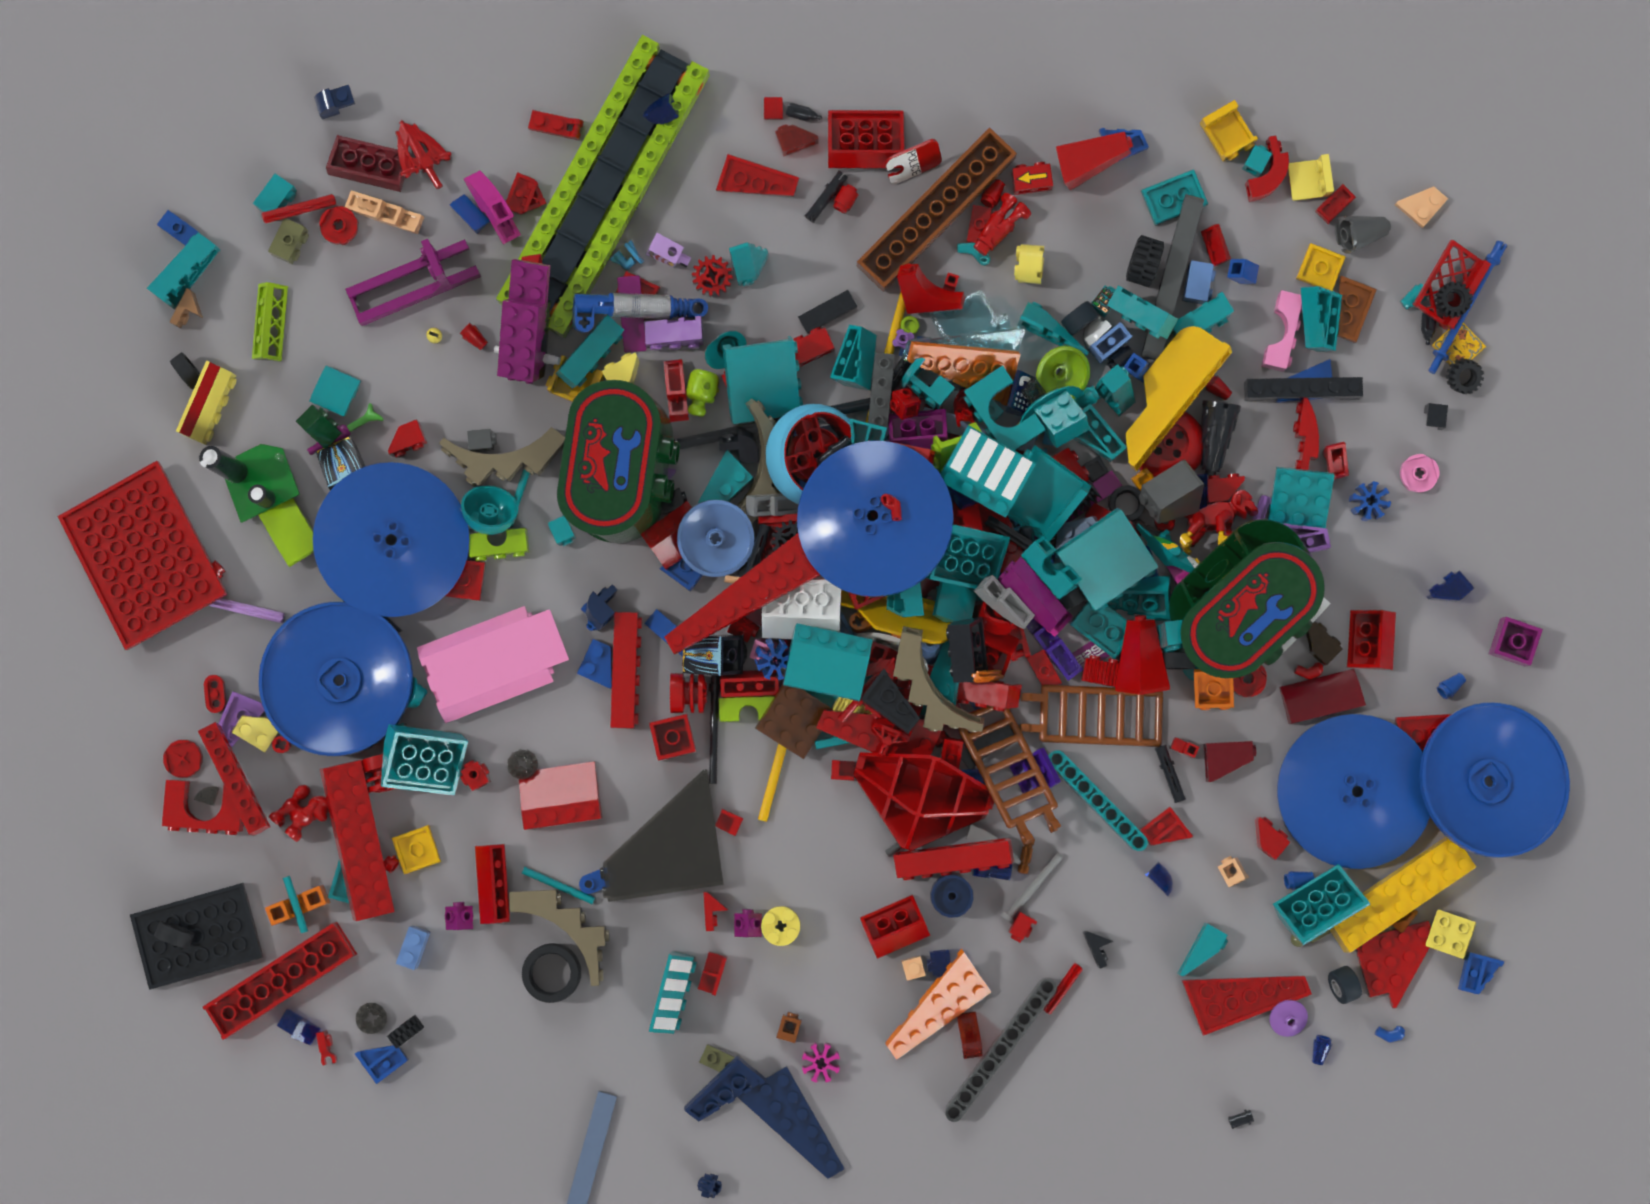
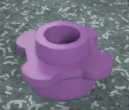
[893,329,914,349]

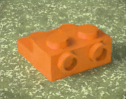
[1194,669,1234,710]

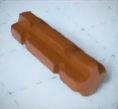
[1018,837,1035,874]

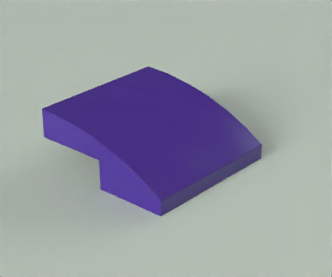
[1010,748,1061,801]

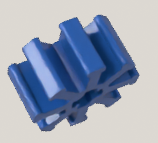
[1349,481,1391,521]
[754,638,790,680]

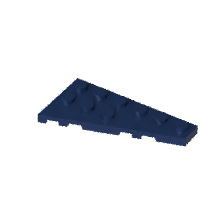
[738,1066,845,1179]

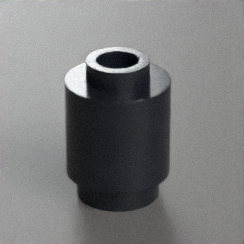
[1107,345,1135,369]

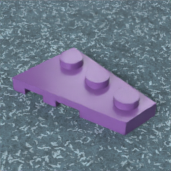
[218,691,264,747]

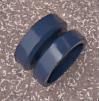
[930,874,974,918]

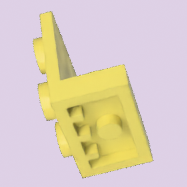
[1288,154,1334,201]
[1426,910,1476,960]

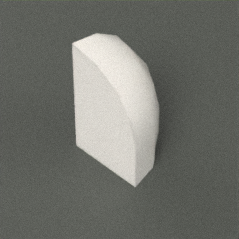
[1083,316,1112,349]

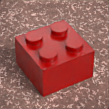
[649,714,697,761]

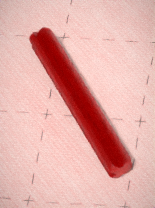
[261,194,336,223]

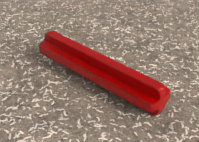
[1043,963,1083,1014]

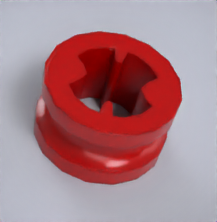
[272,736,291,753]

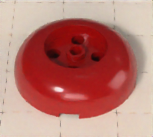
[1139,411,1203,477]

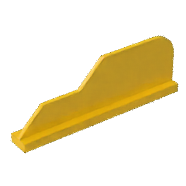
[1125,326,1232,472]
[841,590,952,644]

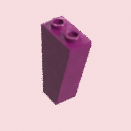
[997,557,1067,632]

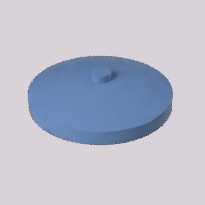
[677,499,754,577]

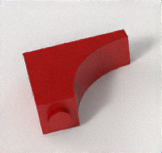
[897,263,965,314]

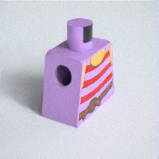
[646,233,691,267]

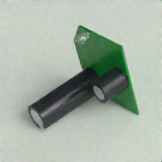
[199,444,300,523]

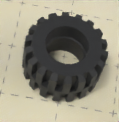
[1126,235,1164,288]

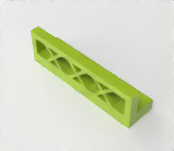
[252,282,288,362]

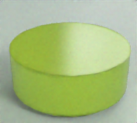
[901,316,920,335]

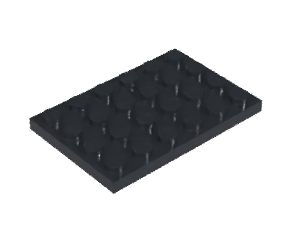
[130,883,263,990]

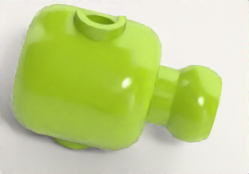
[686,369,719,417]

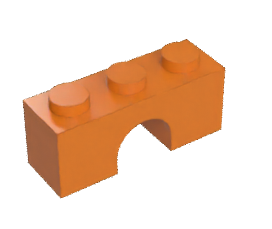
[265,885,331,926]

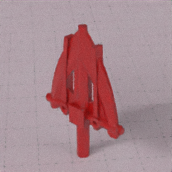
[395,120,452,189]
[838,657,896,723]

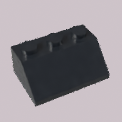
[946,617,988,683]

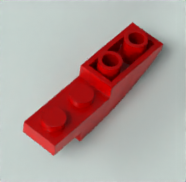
[1293,398,1319,470]

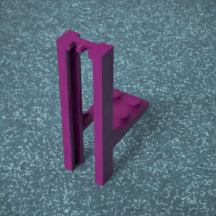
[345,239,481,326]

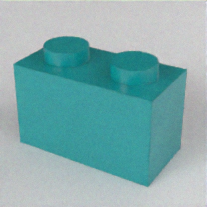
[252,173,297,212]

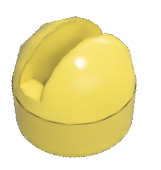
[426,328,442,344]

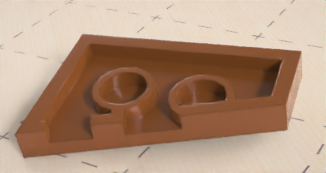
[1338,276,1377,343]

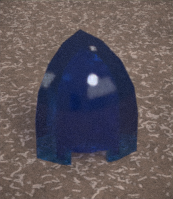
[643,93,679,124]
[1145,861,1173,897]

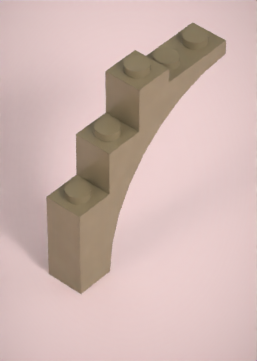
[736,399,794,524]
[439,427,565,487]
[893,626,985,733]
[509,889,610,986]

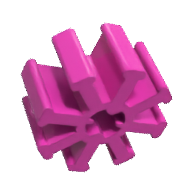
[802,1043,840,1083]

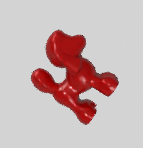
[268,785,329,842]

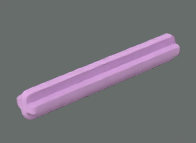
[210,598,285,623]

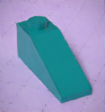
[1177,923,1228,977]

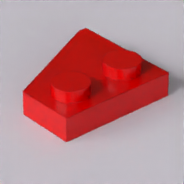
[1139,807,1193,845]

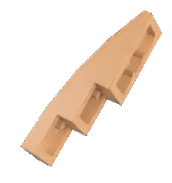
[345,190,424,235]

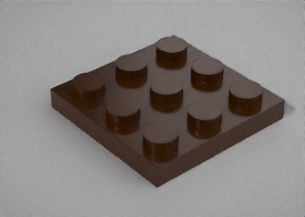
[755,684,833,759]

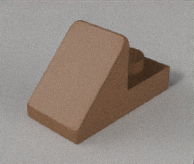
[170,288,203,329]

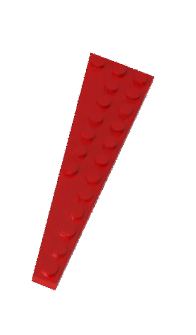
[665,533,820,655]

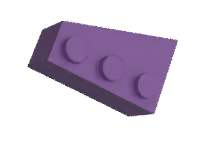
[645,316,704,351]
[1284,524,1331,553]

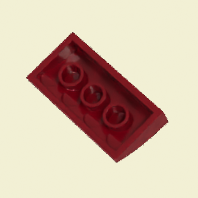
[326,135,410,192]
[1279,669,1366,724]

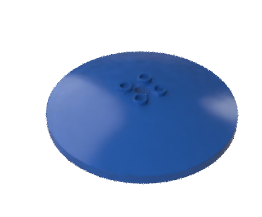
[797,440,954,597]
[313,462,469,617]
[259,602,413,756]
[1419,702,1570,858]
[1277,714,1430,869]

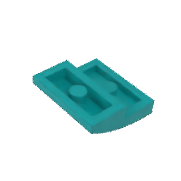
[309,366,361,416]
[932,582,977,623]

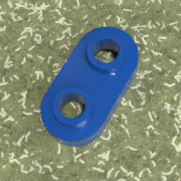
[579,867,617,894]

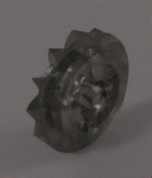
[507,749,538,779]
[356,1003,387,1034]

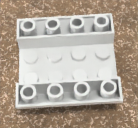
[762,575,841,639]

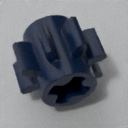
[697,1173,722,1198]

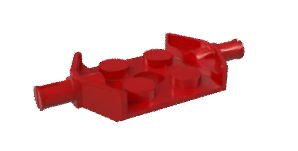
[871,679,923,758]

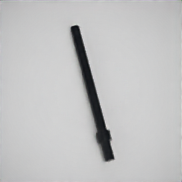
[709,675,721,784]

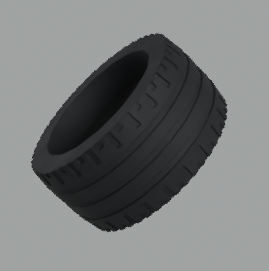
[522,943,581,1003]

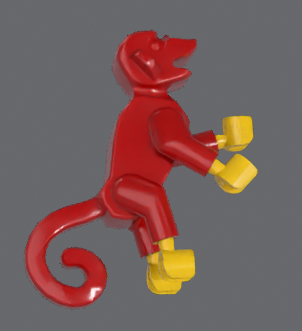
[1154,490,1258,556]

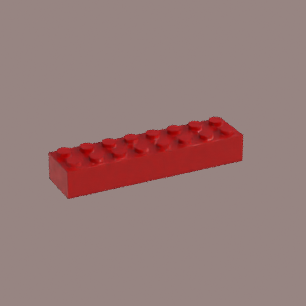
[320,760,395,921]

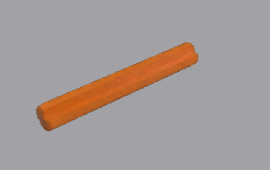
[971,670,1004,683]

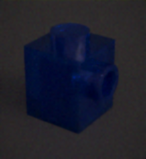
[927,949,951,978]

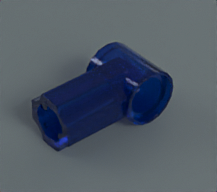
[972,864,1013,880]

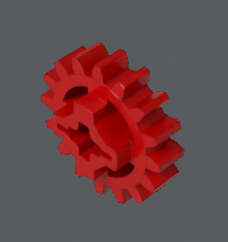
[692,255,733,297]

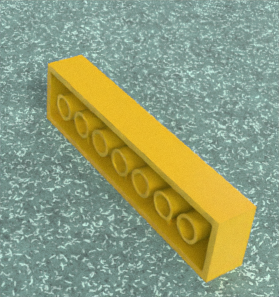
[1330,837,1476,953]

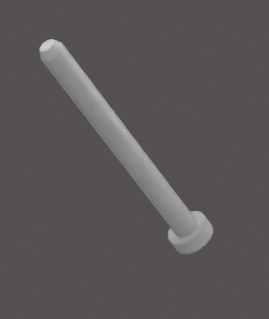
[1001,853,1063,924]

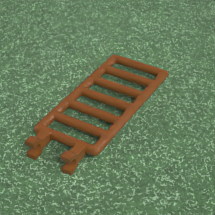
[1020,684,1163,747]
[958,705,1061,845]

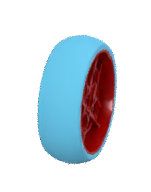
[766,404,851,504]

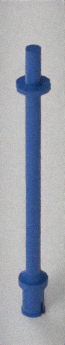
[1428,240,1508,374]

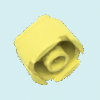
[1014,244,1044,284]
[761,906,800,946]

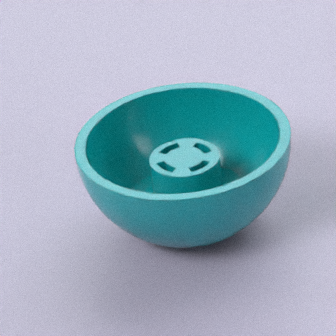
[461,486,519,535]

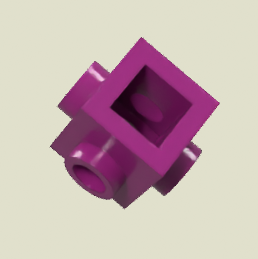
[445,902,474,930]
[734,909,762,937]

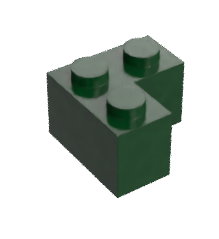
[296,404,342,449]

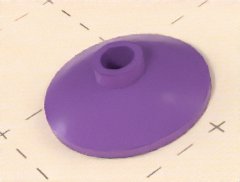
[1269,1000,1308,1037]

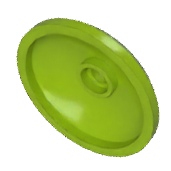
[1036,346,1090,399]

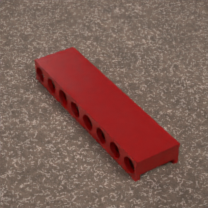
[202,922,357,1040]

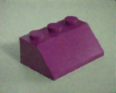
[888,409,948,450]

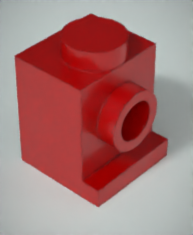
[1008,911,1037,943]

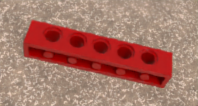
[198,722,271,836]

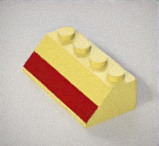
[176,361,237,445]

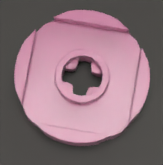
[1400,454,1440,493]

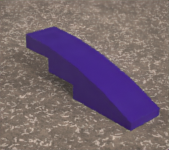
[1026,619,1083,681]

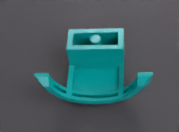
[902,358,955,409]
[1019,386,1089,448]

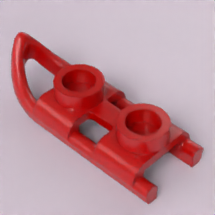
[953,388,975,427]

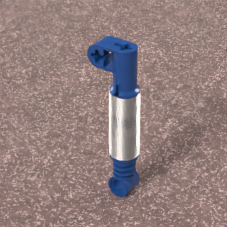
[572,292,708,333]

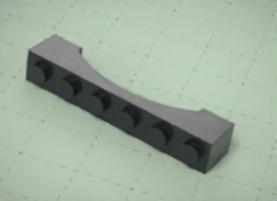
[1244,377,1363,401]

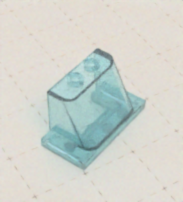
[930,290,1014,349]

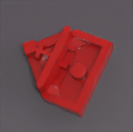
[505,172,547,215]

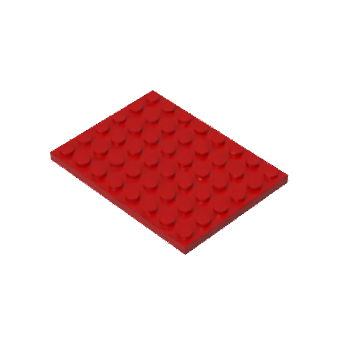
[57,461,228,650]

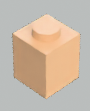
[901,955,926,981]

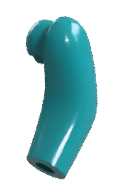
[957,243,990,266]

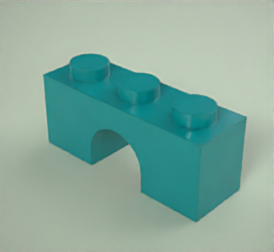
[1021,536,1082,599]

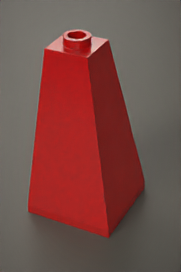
[1056,132,1133,190]
[1115,615,1170,695]

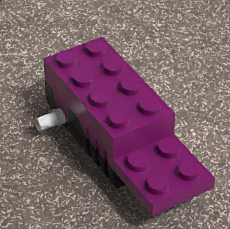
[494,259,561,384]

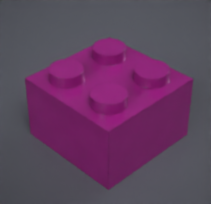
[1488,617,1543,667]

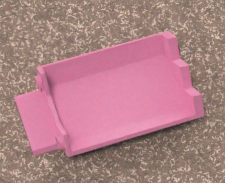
[417,606,569,724]

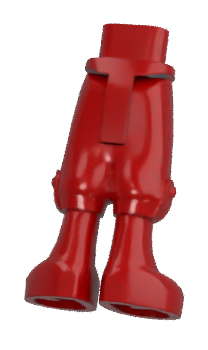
[973,193,1031,256]

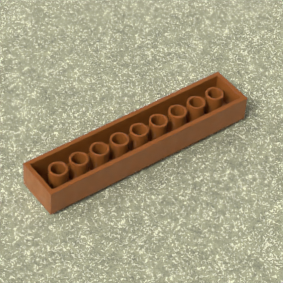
[856,127,1017,292]

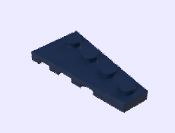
[684,1055,766,1122]

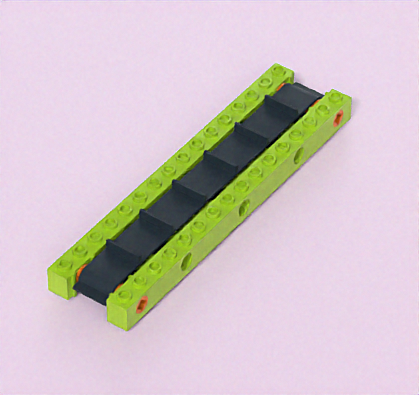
[496,35,710,338]

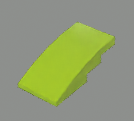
[258,498,314,567]

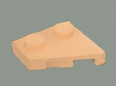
[1395,186,1448,228]

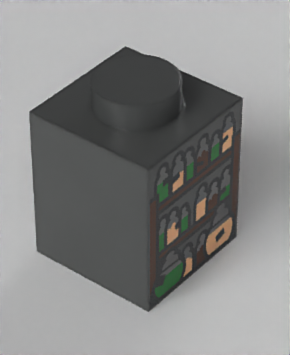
[467,429,497,452]

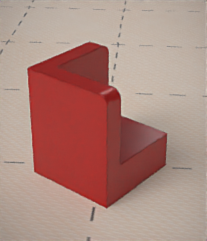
[831,760,855,781]
[715,809,744,836]

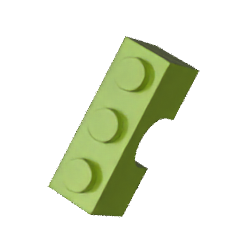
[469,528,529,562]
[719,695,774,722]

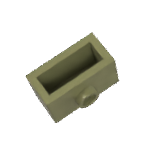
[268,218,309,264]

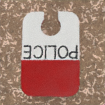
[885,139,942,184]

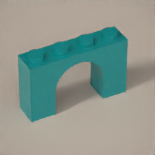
[963,365,1046,451]

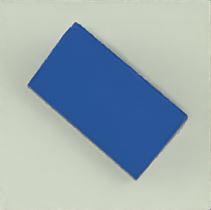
[449,194,490,234]

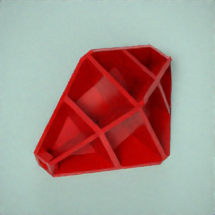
[853,752,994,851]

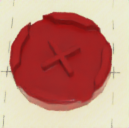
[163,740,203,778]

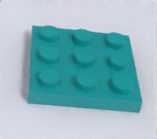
[1268,467,1335,528]

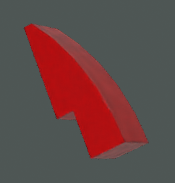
[663,359,689,422]

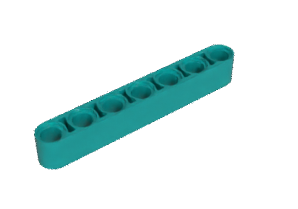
[1048,750,1148,851]

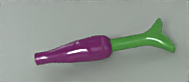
[307,403,383,455]

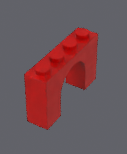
[162,780,244,835]

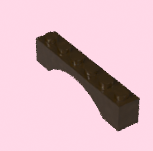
[1306,621,1343,666]

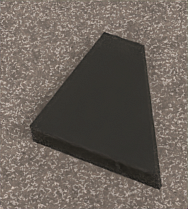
[600,769,724,902]

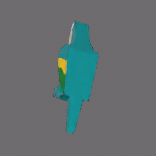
[1136,524,1200,573]

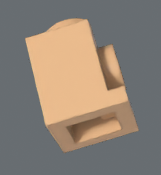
[1218,856,1249,887]

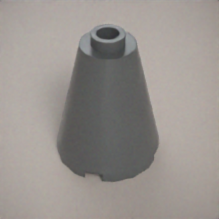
[1335,216,1391,254]

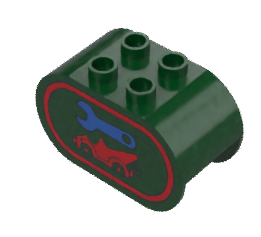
[557,380,680,543]
[1169,519,1325,678]

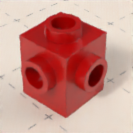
[890,387,921,420]
[727,617,760,643]
[460,760,491,791]

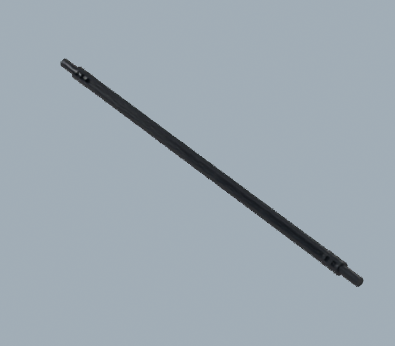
[674,380,966,450]

